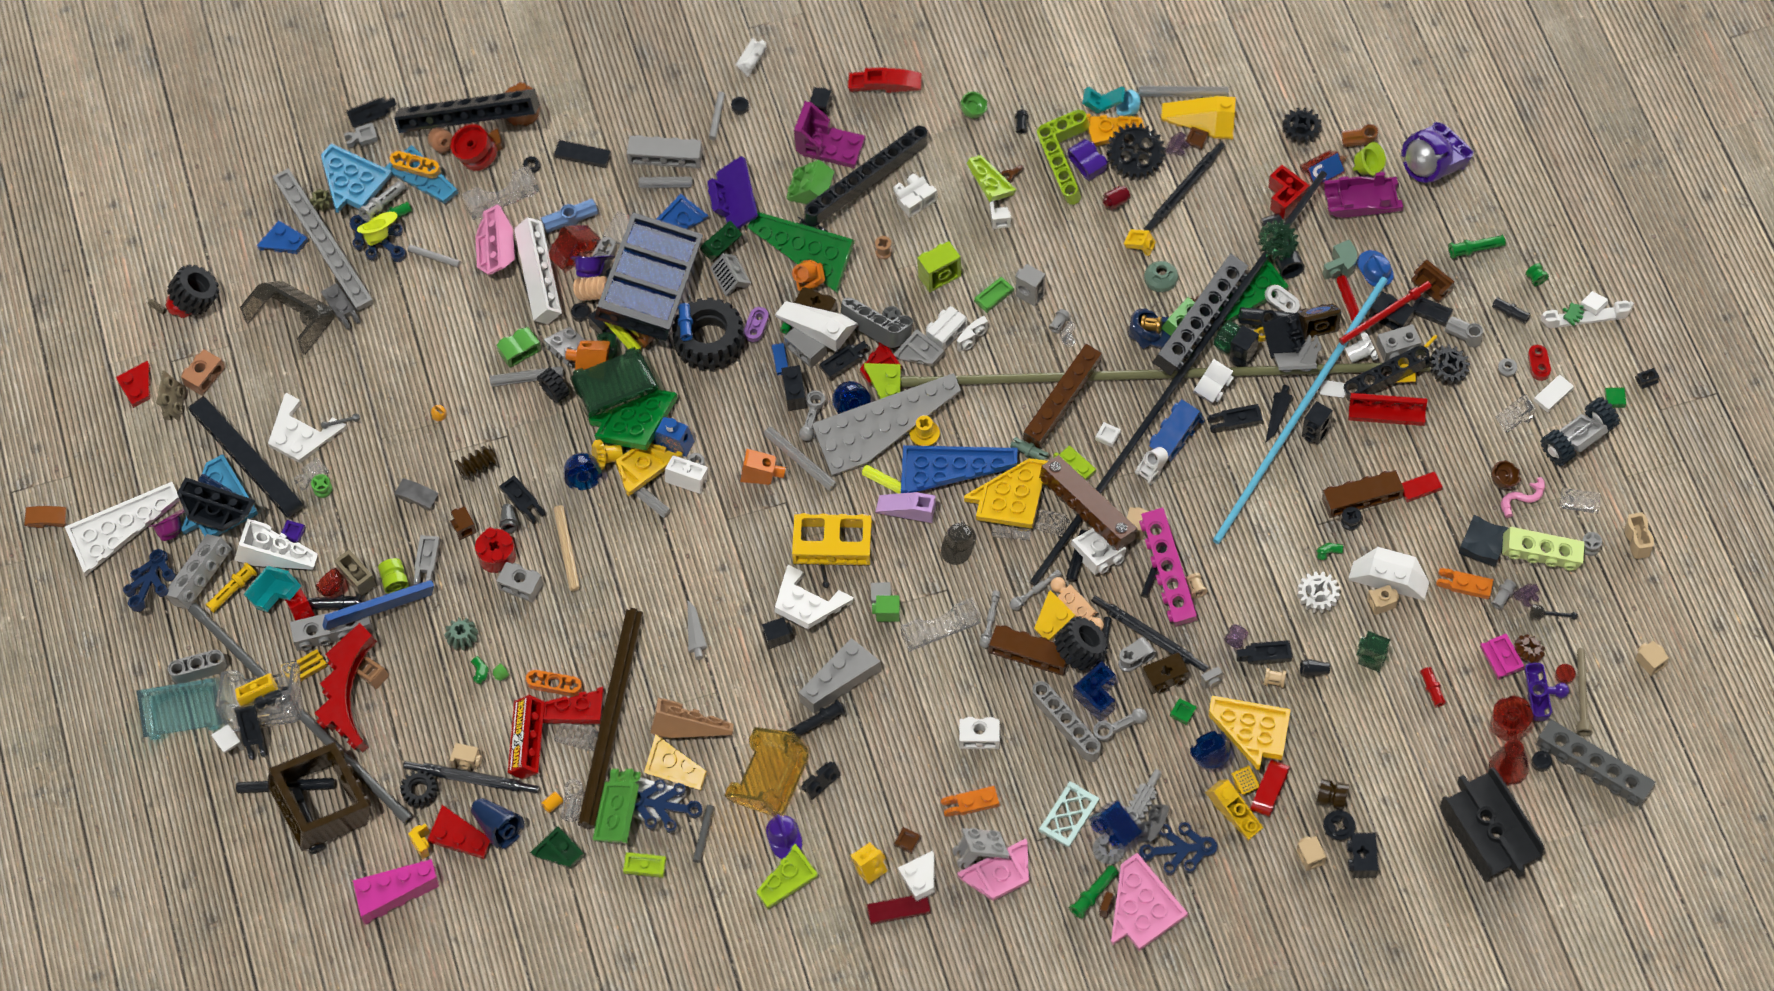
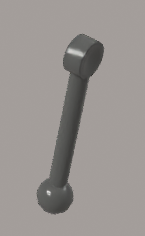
[321,413,360,429]

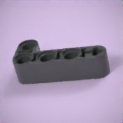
[840,298,914,348]

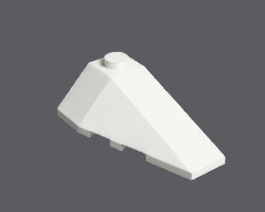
[775,301,858,352]
[234,518,318,570]

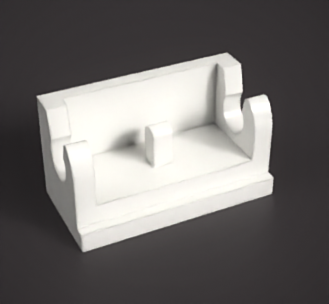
[665,455,708,494]

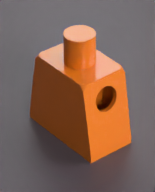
[565,340,610,381]
[740,449,786,485]

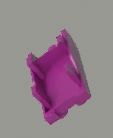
[1324,172,1403,218]

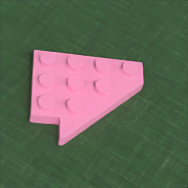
[1111,853,1188,951]

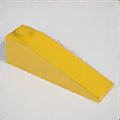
[1161,96,1236,140]

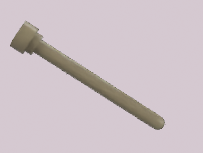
[1576,648,1593,736]

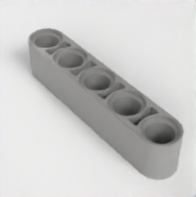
[1032,681,1100,762]

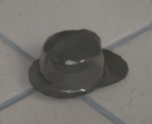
[941,521,976,565]

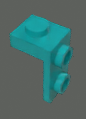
[1082,86,1125,114]

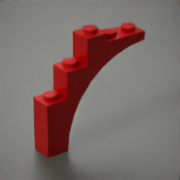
[315,623,378,753]

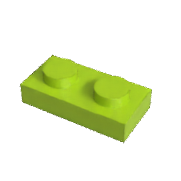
[623,852,666,878]

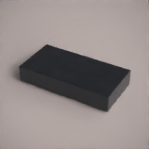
[1412,297,1453,327]

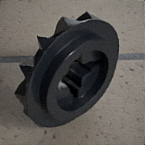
[1323,810,1356,841]

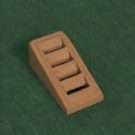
[356,656,389,689]

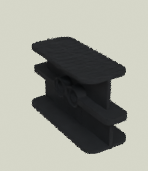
[1440,767,1545,882]

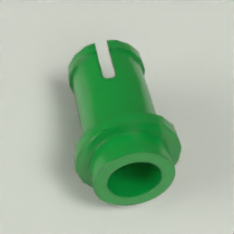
[387,202,412,221]

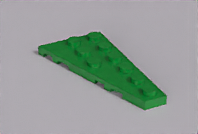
[748,212,855,293]

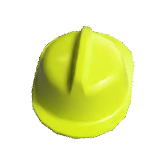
[357,212,397,246]

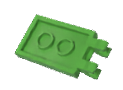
[592,768,641,843]

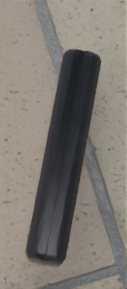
[1066,529,1088,582]

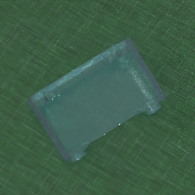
[136,677,224,740]

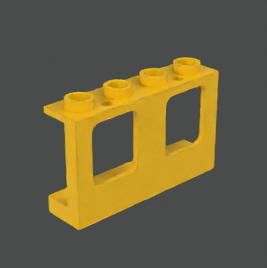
[792,513,872,565]

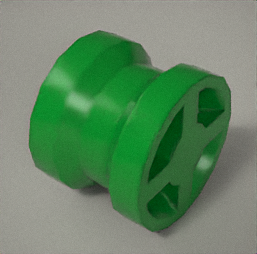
[1525,263,1549,287]

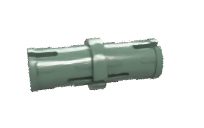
[1010,437,1049,460]

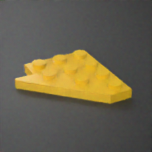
[964,458,1048,529]
[1208,696,1291,770]

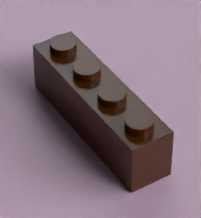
[1322,470,1404,519]
[989,625,1068,676]

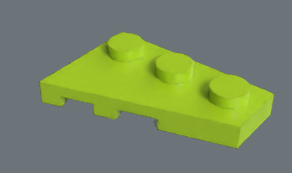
[966,155,1016,202]

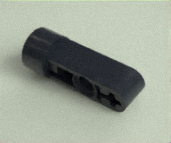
[1261,213,1305,279]

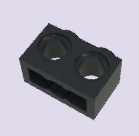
[1302,401,1333,445]

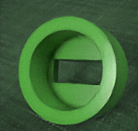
[493,663,510,681]

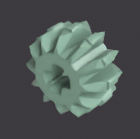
[444,617,478,651]

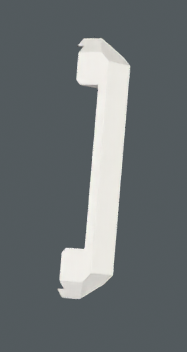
[1541,301,1634,328]

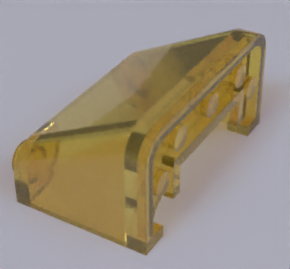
[724,727,809,817]

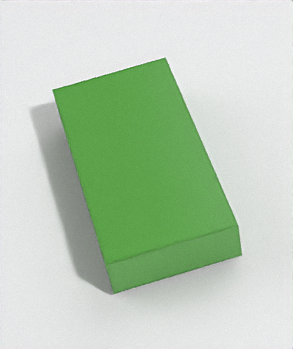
[974,277,1014,313]

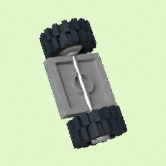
[1540,397,1620,466]

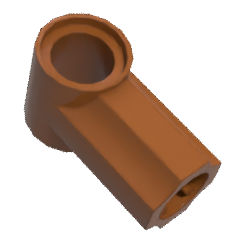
[1341,124,1378,147]

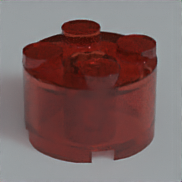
[1490,696,1533,743]

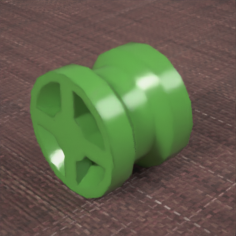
[311,474,332,498]

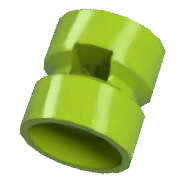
[378,558,409,594]

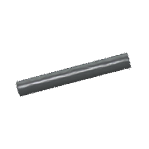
[693,805,714,863]

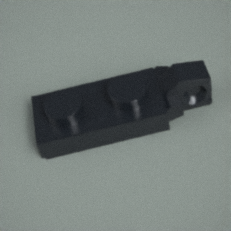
[345,97,397,128]
[819,341,869,380]
[1236,640,1292,664]

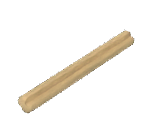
[554,505,580,592]

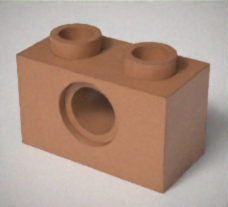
[181,349,225,396]

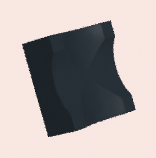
[1459,515,1509,567]

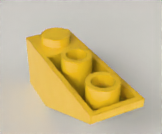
[1205,779,1263,840]

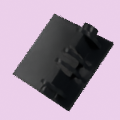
[1262,312,1305,359]

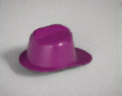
[148,509,185,541]

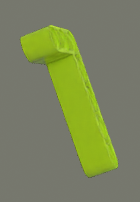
[1037,109,1090,205]

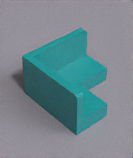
[244,566,301,612]

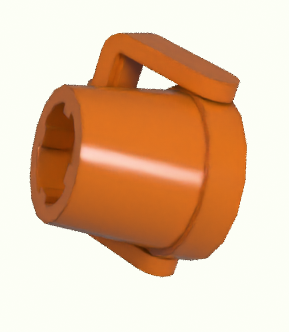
[792,260,825,291]

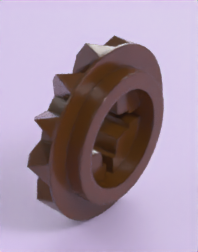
[1514,633,1545,663]

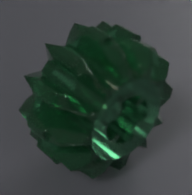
[1213,321,1241,354]

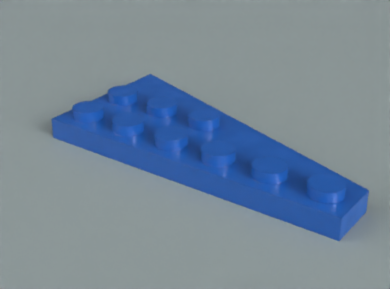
[901,445,1018,493]

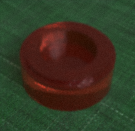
[1555,664,1576,685]

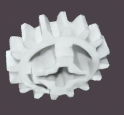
[1297,571,1340,613]

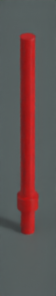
[1339,281,1432,345]

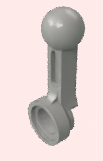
[799,390,825,441]
[1093,708,1147,741]

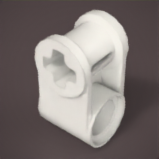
[1135,447,1168,485]

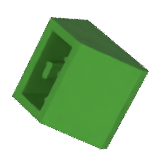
[786,160,834,204]

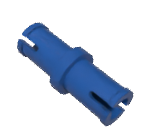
[678,303,693,341]

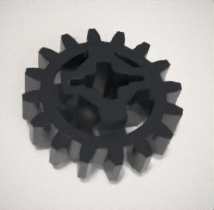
[1282,107,1322,145]
[1428,344,1470,385]

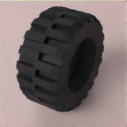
[672,297,745,371]

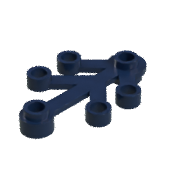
[349,215,406,262]
[123,549,176,612]
[634,780,703,833]
[1139,822,1217,875]

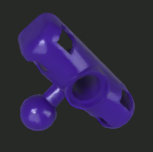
[1524,663,1569,722]

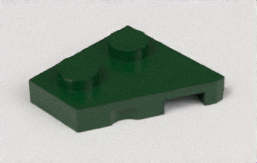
[530,826,585,869]

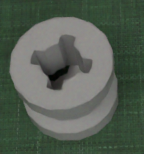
[1582,532,1602,556]

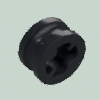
[523,156,540,174]

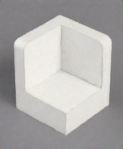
[990,201,1011,229]
[211,724,244,753]

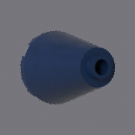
[471,798,524,849]

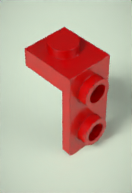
[284,588,315,621]

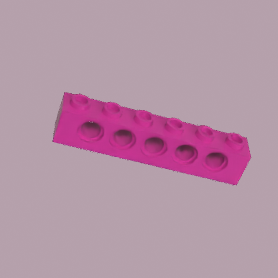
[1139,507,1198,627]

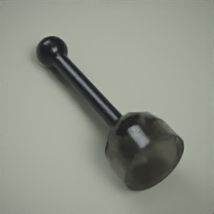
[1530,604,1578,620]

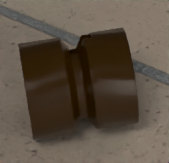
[1316,778,1349,810]

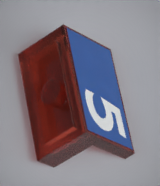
[1299,150,1345,184]

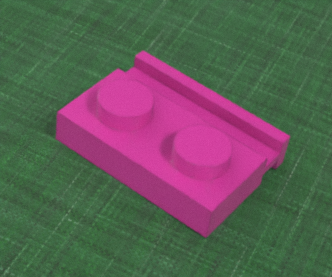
[1480,633,1524,680]

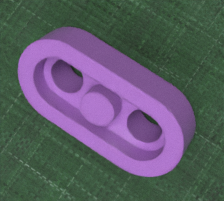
[744,307,769,342]

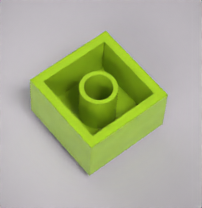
[917,241,961,293]

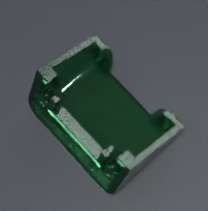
[570,347,658,420]

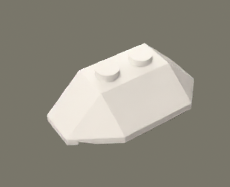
[1348,547,1429,601]

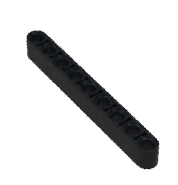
[804,125,928,227]
[188,396,304,519]

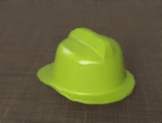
[1352,142,1386,176]

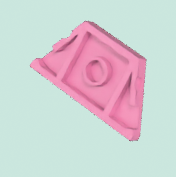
[957,839,1029,901]

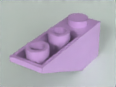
[875,492,936,523]

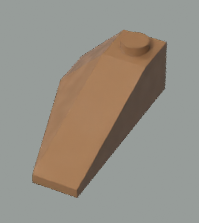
[650,697,734,738]

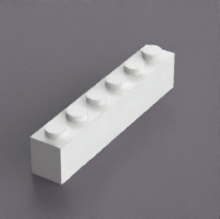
[514,217,562,325]

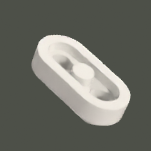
[1265,285,1300,313]

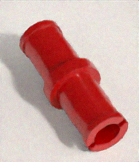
[1420,667,1446,708]

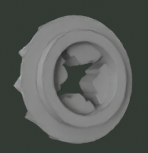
[1093,833,1125,864]

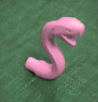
[1501,477,1545,518]

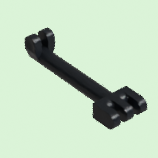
[292,787,325,855]

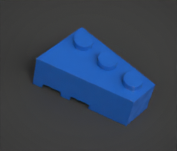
[1149,399,1205,462]

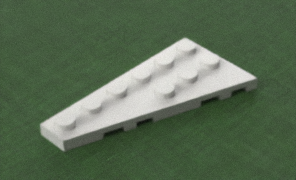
[65,482,180,576]

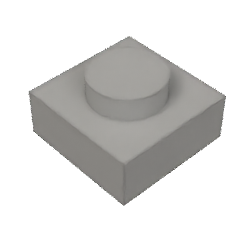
[1201,666,1223,689]

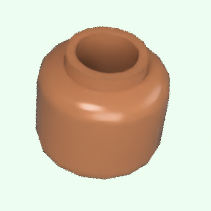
[428,127,453,153]

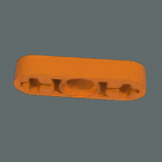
[526,670,582,697]

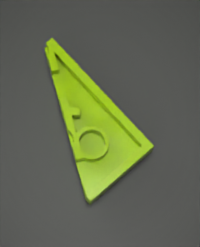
[864,363,900,399]

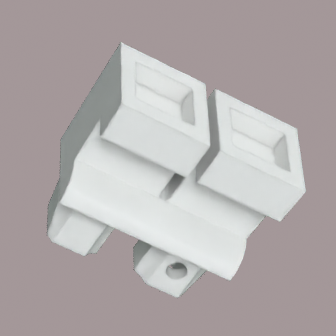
[893,174,937,218]

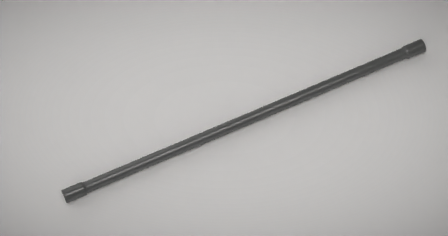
[188,603,413,825]

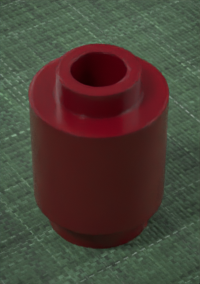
[1102,186,1131,210]

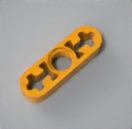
[390,151,441,179]

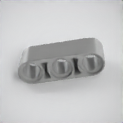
[168,650,227,684]

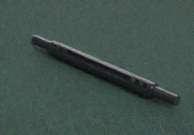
[1144,141,1225,232]
[1091,595,1209,673]
[403,761,540,794]

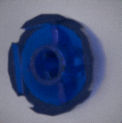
[832,381,871,414]
[563,452,602,491]
[1190,731,1231,770]

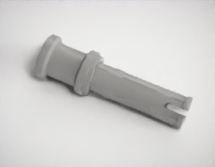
[358,180,406,221]

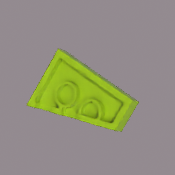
[756,844,818,910]

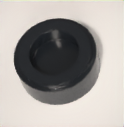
[731,97,749,115]
[571,303,590,322]
[1531,751,1552,772]

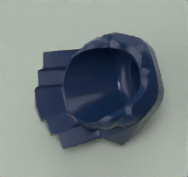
[1128,308,1171,349]

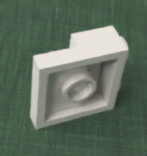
[1071,528,1126,575]

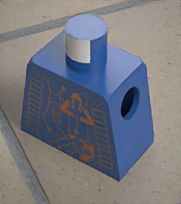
[654,417,695,457]

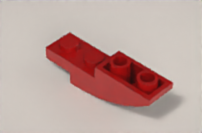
[848,67,922,93]

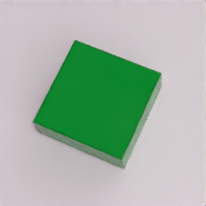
[1604,387,1626,408]
[1170,698,1197,725]

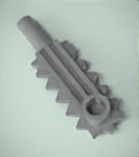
[1121,769,1162,829]

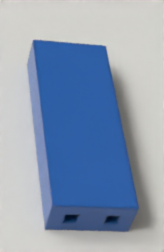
[772,343,788,375]

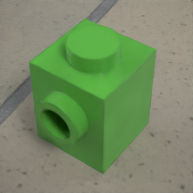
[872,595,900,622]

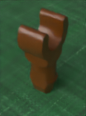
[1001,165,1024,183]

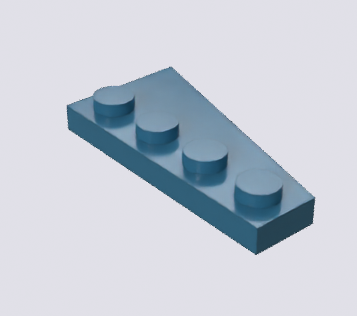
[384,145,459,204]

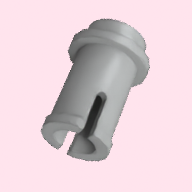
[1049,309,1070,334]

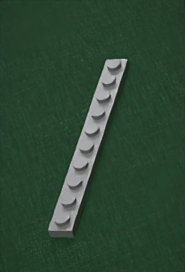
[272,168,373,312]

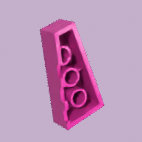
[353,859,439,925]

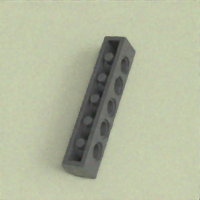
[1536,719,1656,808]

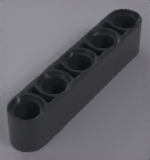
[1344,345,1430,401]

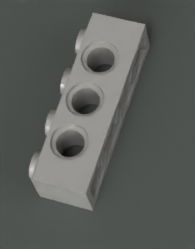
[165,534,232,609]
[290,611,373,651]

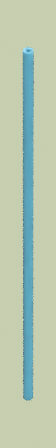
[1213,277,1388,544]

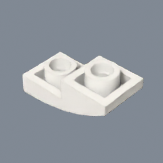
[957,316,988,352]

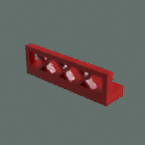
[1348,393,1427,426]

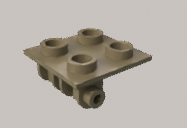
[156,370,186,421]

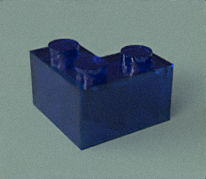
[1073,662,1116,721]
[1088,800,1142,849]

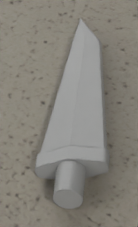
[687,600,707,660]

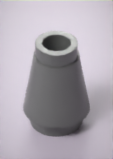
[499,504,518,533]

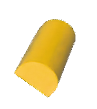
[235,673,278,706]

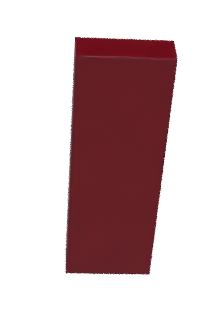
[867,895,931,925]

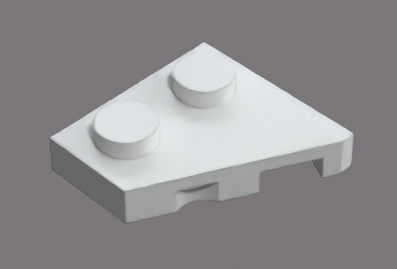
[898,851,935,901]

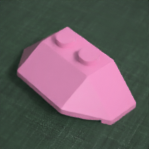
[475,204,515,275]

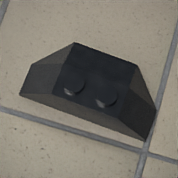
[177,477,255,531]

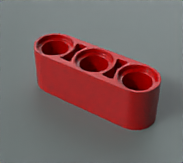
[1250,759,1290,817]

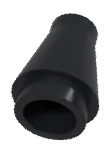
[1300,658,1330,678]

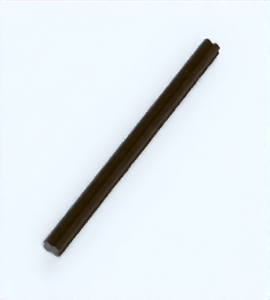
[578,608,643,829]

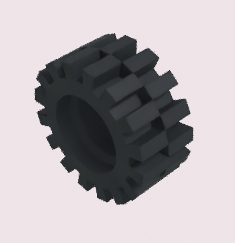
[537,367,570,403]
[400,770,438,809]

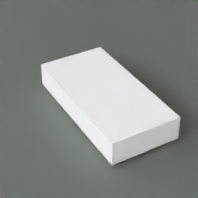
[1534,375,1574,412]

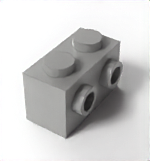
[1376,324,1422,362]

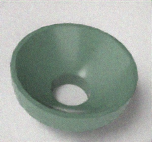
[1144,261,1178,293]

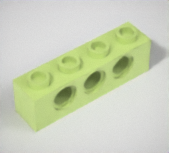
[1502,527,1584,571]

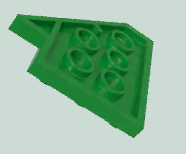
[588,390,678,451]

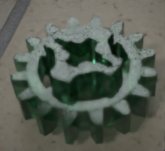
[1257,220,1299,260]

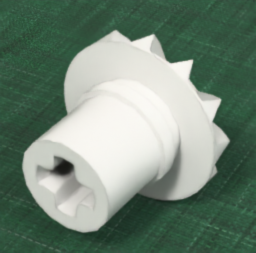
[1345,332,1378,363]

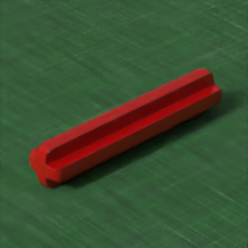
[1336,275,1362,324]

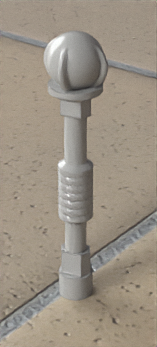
[1010,569,1062,611]
[979,590,1000,648]

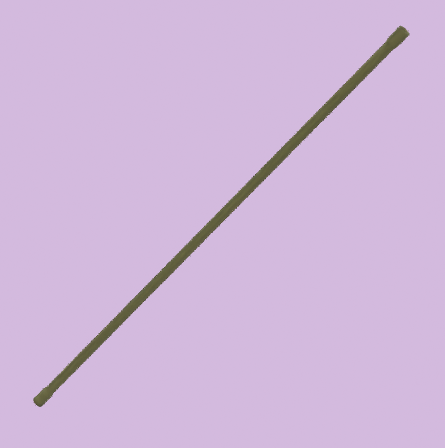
[901,363,1430,388]

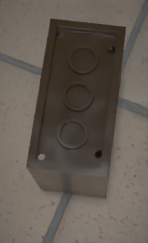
[268,742,371,852]

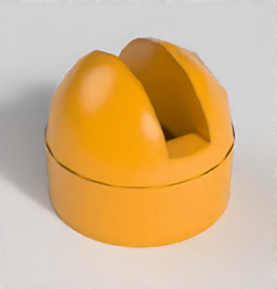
[431,405,447,421]

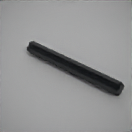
[236,778,335,793]

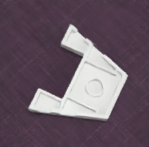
[268,393,347,463]
[774,565,854,629]

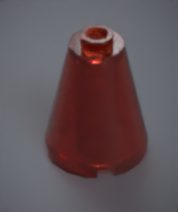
[1488,739,1529,786]

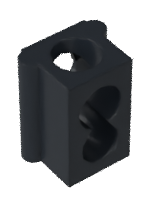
[1635,368,1659,389]

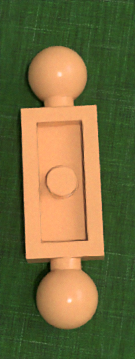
[1050,577,1104,631]

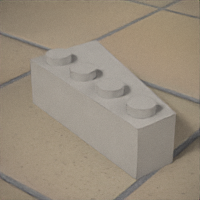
[799,638,881,714]

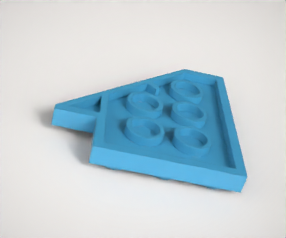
[321,144,392,213]
[181,454,258,537]

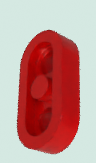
[1528,345,1551,381]

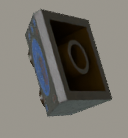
[1298,303,1341,339]

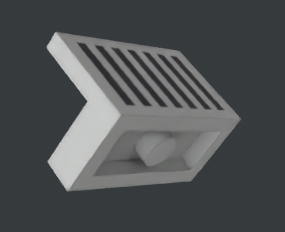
[710,254,751,296]

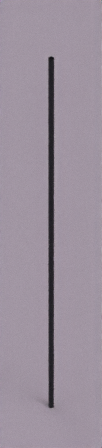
[1029,171,1327,586]

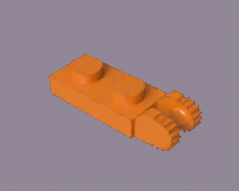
[1436,568,1494,599]
[940,786,999,817]

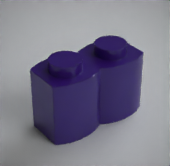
[1067,139,1108,181]

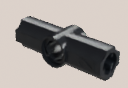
[1238,307,1293,326]

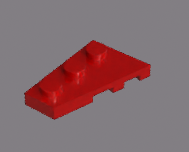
[543,687,604,724]
[428,805,491,860]

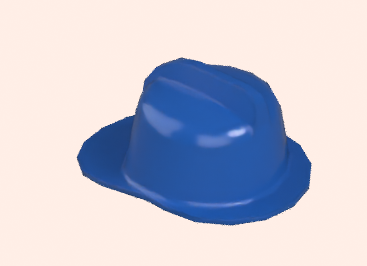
[1357,250,1394,287]

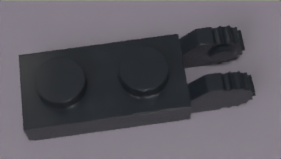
[1207,404,1263,433]
[499,475,546,524]
[235,703,267,760]

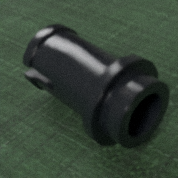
[1015,110,1029,134]

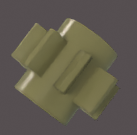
[309,189,333,212]

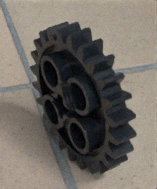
[1106,122,1166,181]

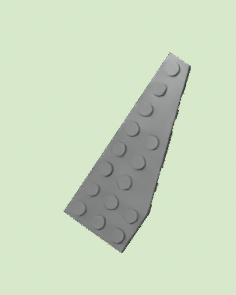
[812,373,961,477]

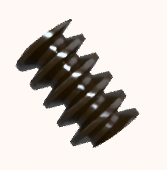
[454,444,498,480]

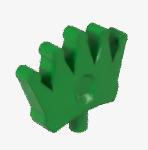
[1563,303,1584,326]

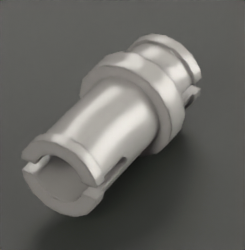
[1491,579,1516,610]

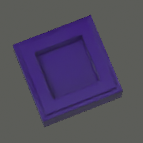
[281,520,306,543]

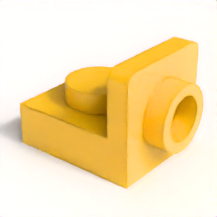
[1123,229,1156,256]
[408,824,430,860]

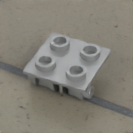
[543,326,585,368]

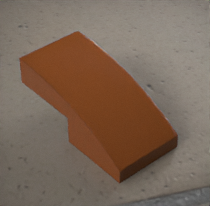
[24,506,66,528]

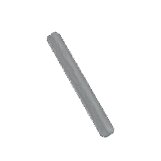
[1139,86,1229,97]
[764,427,836,491]

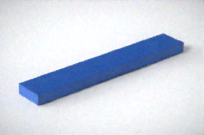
[322,580,434,630]

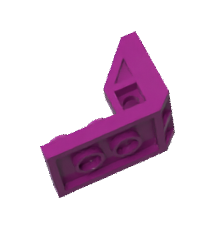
[794,101,866,169]

